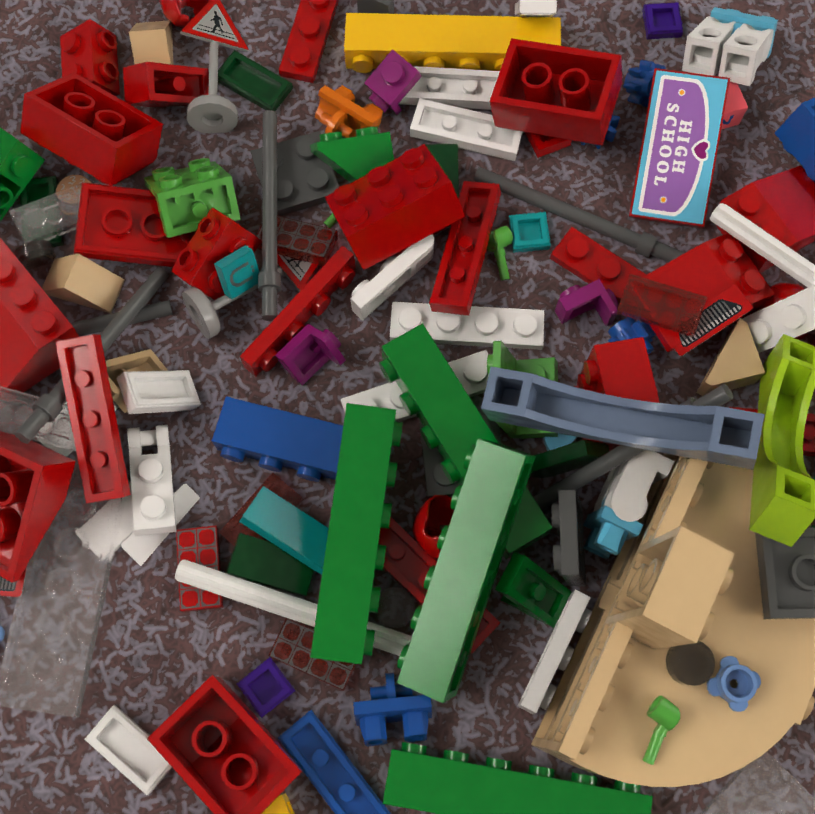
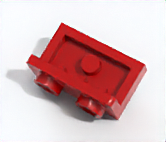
[60,19,120,96]
[172,208,262,300]

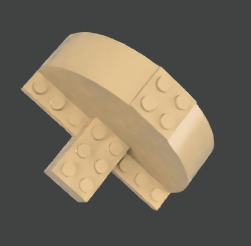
[531,453,815,787]

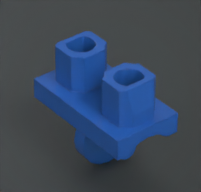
[353,672,432,747]

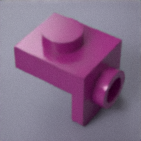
[364,49,422,115]
[555,279,618,327]
[275,324,346,386]

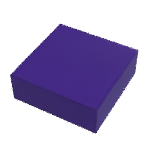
[642,2,683,40]
[236,657,296,718]

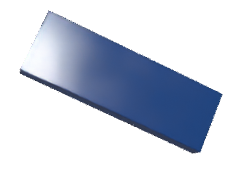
[278,710,391,814]

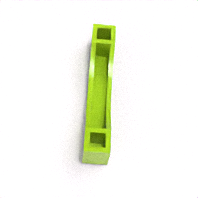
[749,334,815,547]

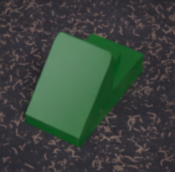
[495,552,571,628]

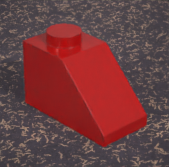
[123,62,209,107]

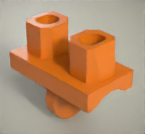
[315,85,383,138]

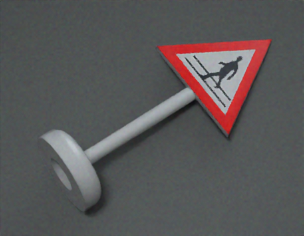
[180,0,249,133]
[182,239,334,339]

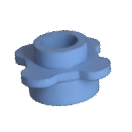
[707,656,761,712]

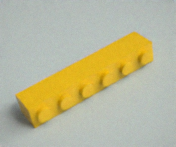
[344,13,561,73]

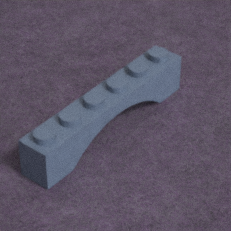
[481,367,765,470]

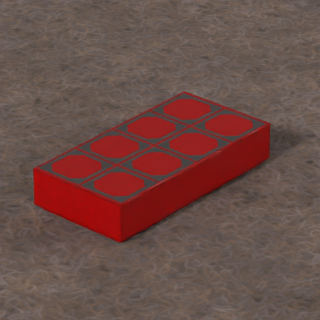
[176,525,223,612]

